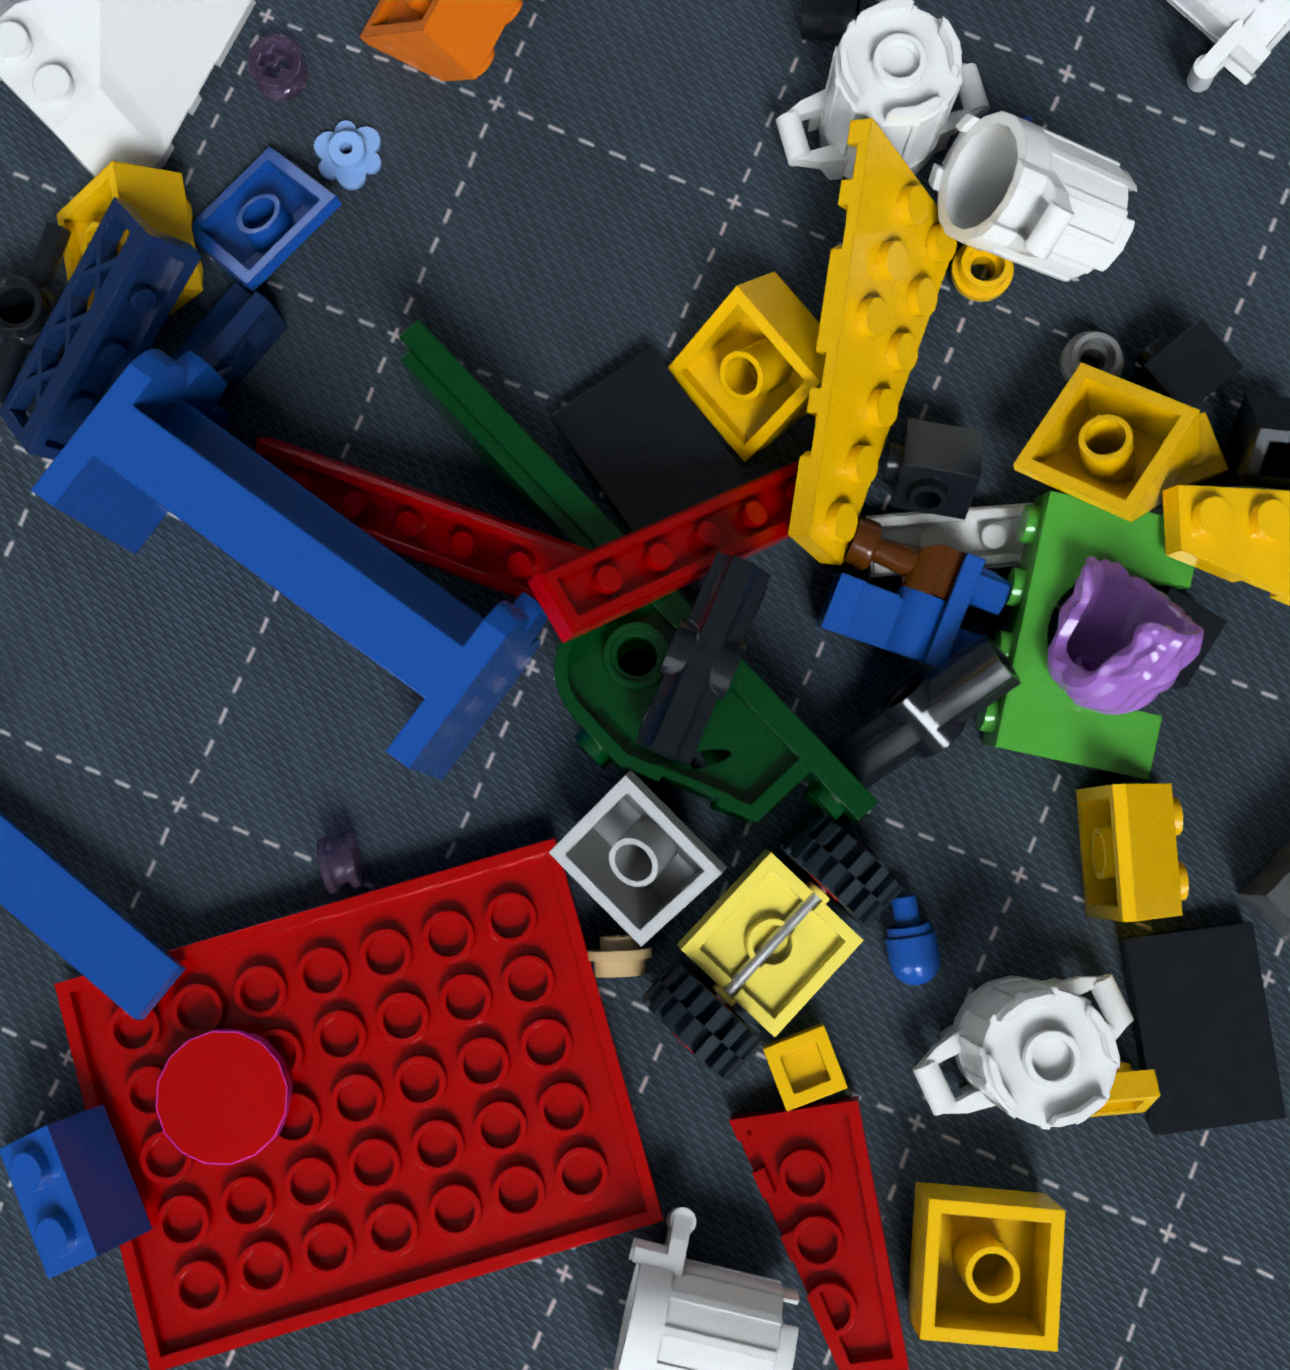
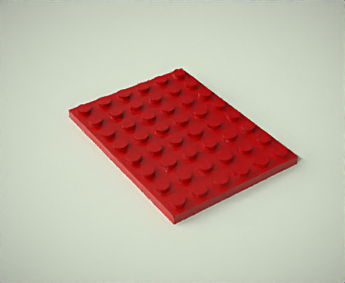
[54,838,664,1370]

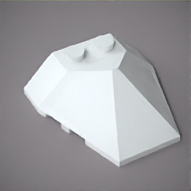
[0,0,256,178]

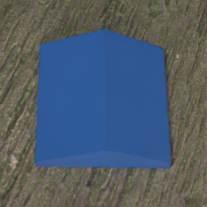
[191,146,342,292]

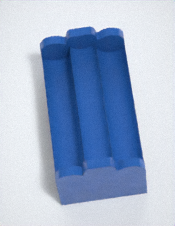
[31,349,548,780]

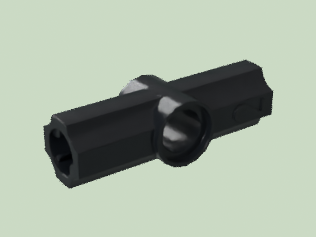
[635,552,771,766]
[827,634,1021,789]

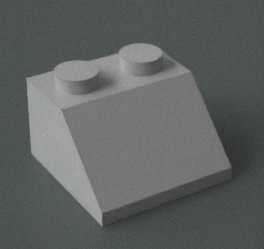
[549,770,727,947]

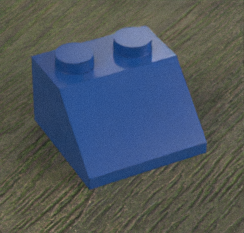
[0,1104,153,1279]

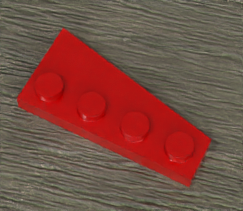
[729,1096,909,1370]

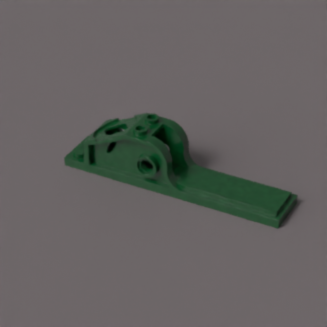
[399,320,878,825]

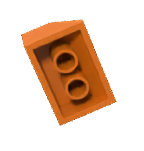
[360,0,523,82]

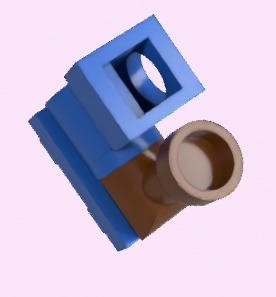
[815,515,1011,668]

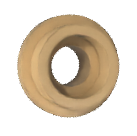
[587,935,652,978]

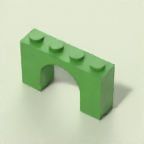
[977,491,1195,780]

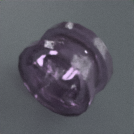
[248,35,308,100]
[316,830,365,894]

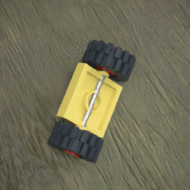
[641,810,903,1081]

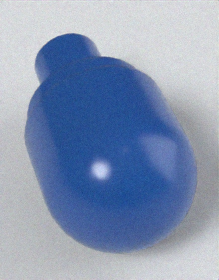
[884,893,941,986]

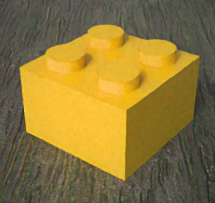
[907,1182,1066,1352]

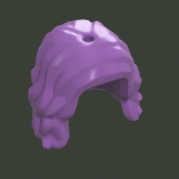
[1047,556,1204,715]

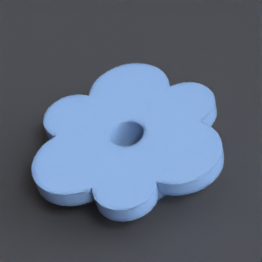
[314,120,382,190]

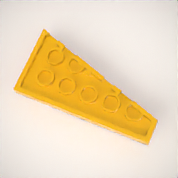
[788,118,957,565]

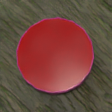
[155,1028,293,1165]

